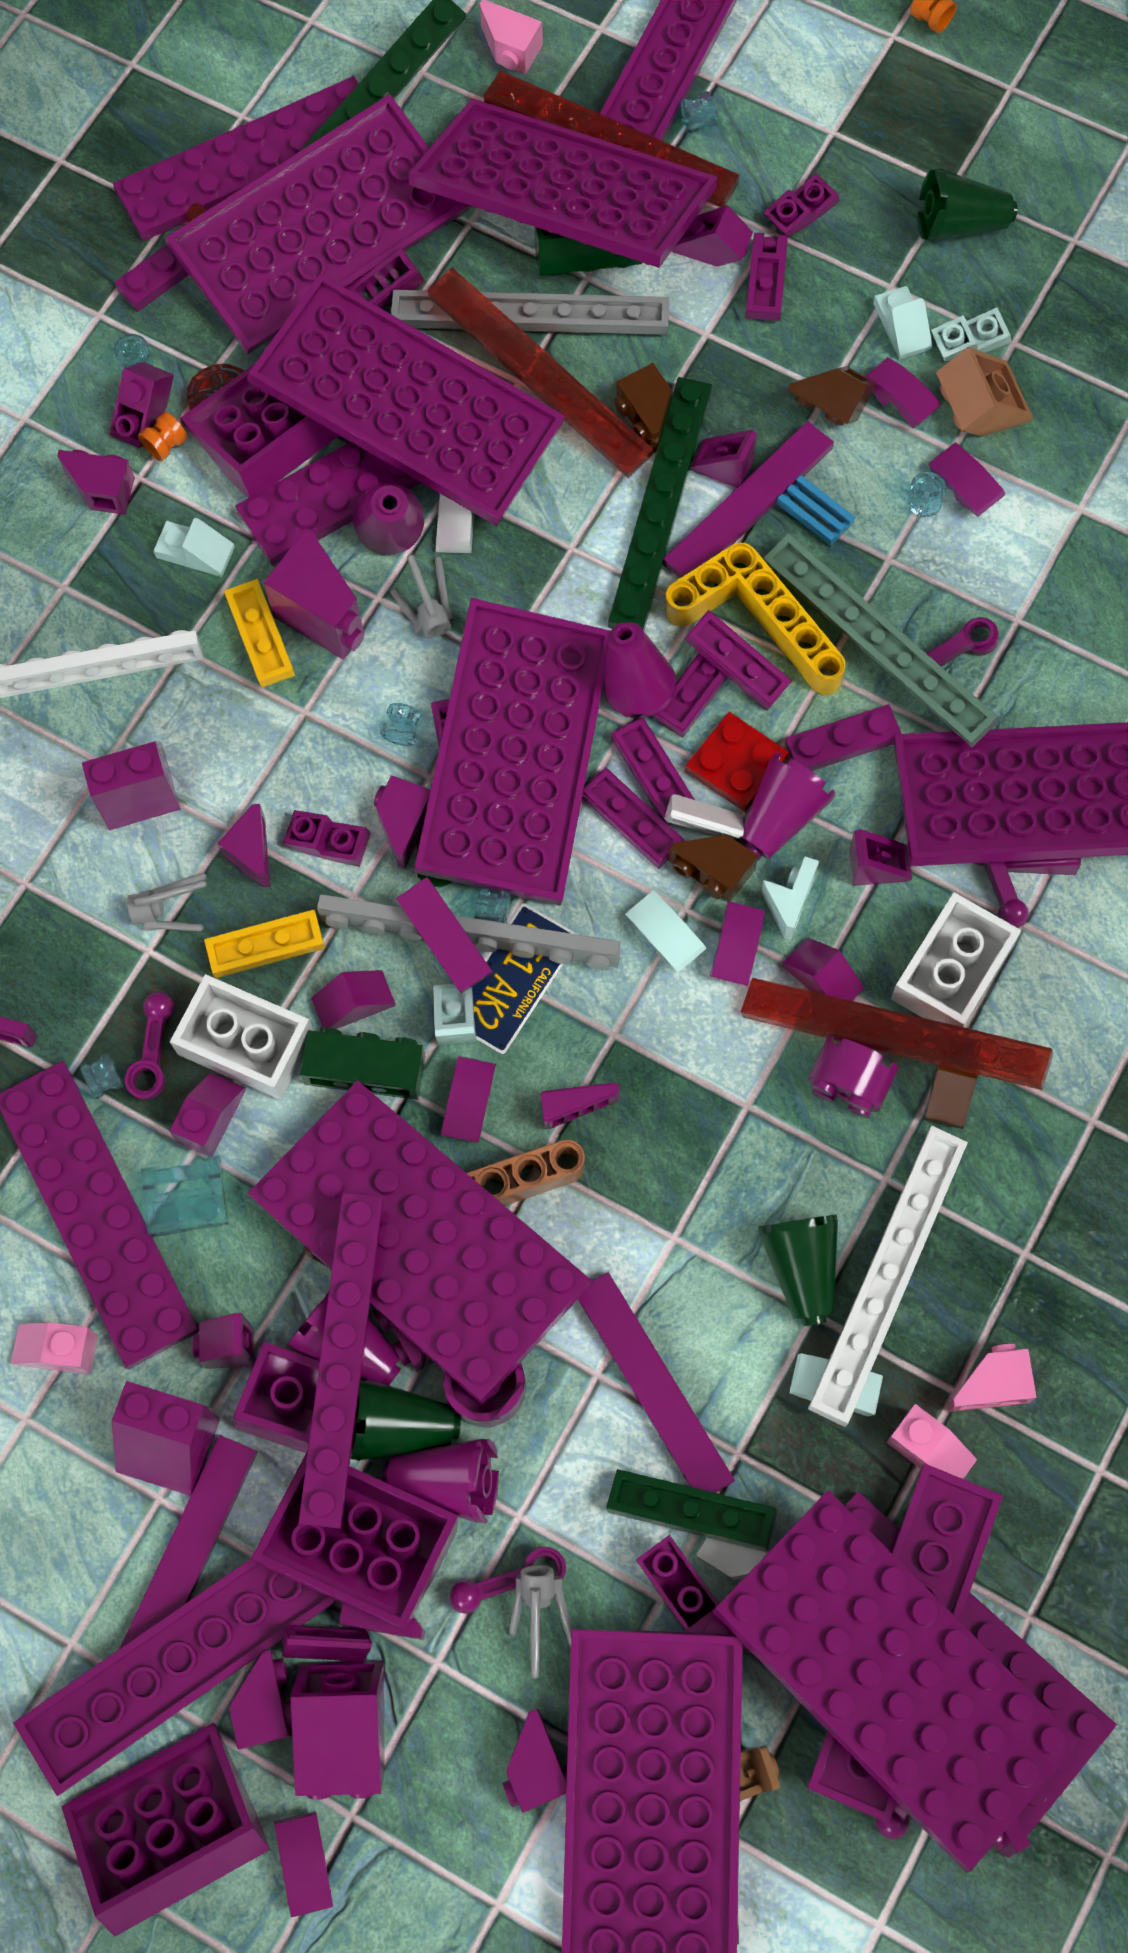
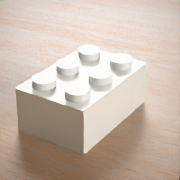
[891,892,1022,1036]
[170,974,314,1100]

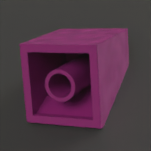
[263,528,364,660]
[82,741,181,831]
[112,1381,220,1496]
[291,1660,385,1800]

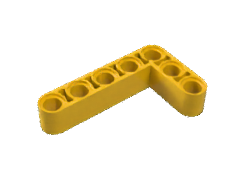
[665,543,846,695]

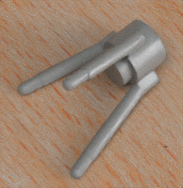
[391,554,454,638]
[127,873,207,932]
[509,1565,573,1679]

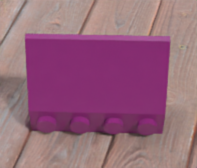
[180,364,340,500]
[251,1450,459,1631]
[61,1723,270,1937]

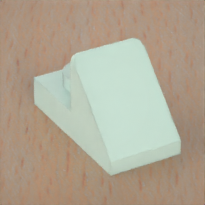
[873,286,932,360]
[154,518,235,577]
[761,856,819,941]
[433,983,477,1045]

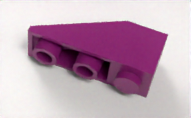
[636,1535,733,1634]

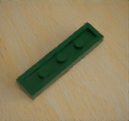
[606,1469,777,1552]

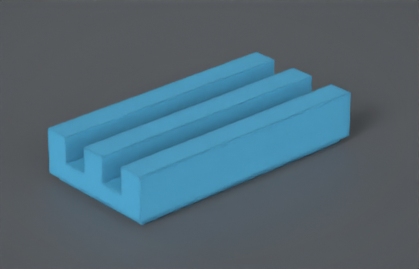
[777,475,855,547]

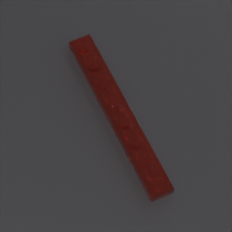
[484,71,739,207]
[427,268,653,479]
[741,977,1053,1090]

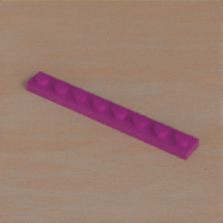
[298,1193,383,1529]

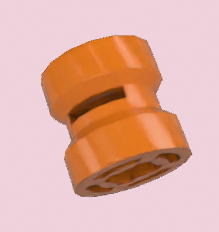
[910,0,957,33]
[138,411,188,462]

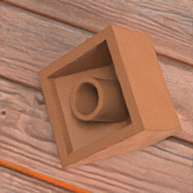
[936,347,1033,437]

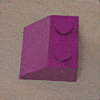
[233,1341,320,1453]

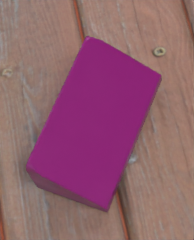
[281,1625,372,1661]

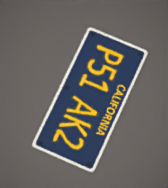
[472,903,579,1054]

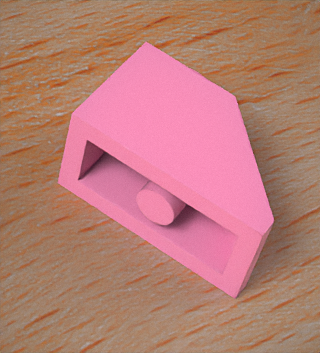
[479,0,543,74]
[11,1322,98,1375]
[948,1344,1037,1412]
[886,1404,977,1479]

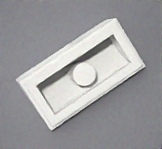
[435,494,474,553]
[664,794,744,840]

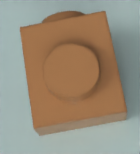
[740,1746,780,1801]

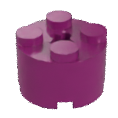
[808,1035,899,1118]
[443,1363,526,1428]

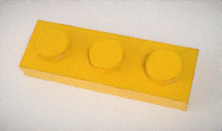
[224,579,295,688]
[204,909,325,978]

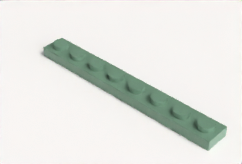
[763,533,999,747]

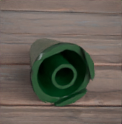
[917,169,1018,241]
[758,1214,838,1326]
[351,1378,461,1461]

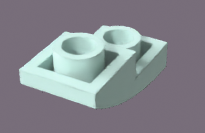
[931,308,1012,361]
[625,890,707,973]
[789,1353,883,1417]

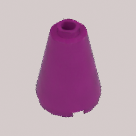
[353,483,424,555]
[604,622,676,717]
[739,753,836,861]
[286,1291,401,1385]
[382,1439,499,1523]

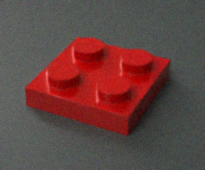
[685,711,789,812]

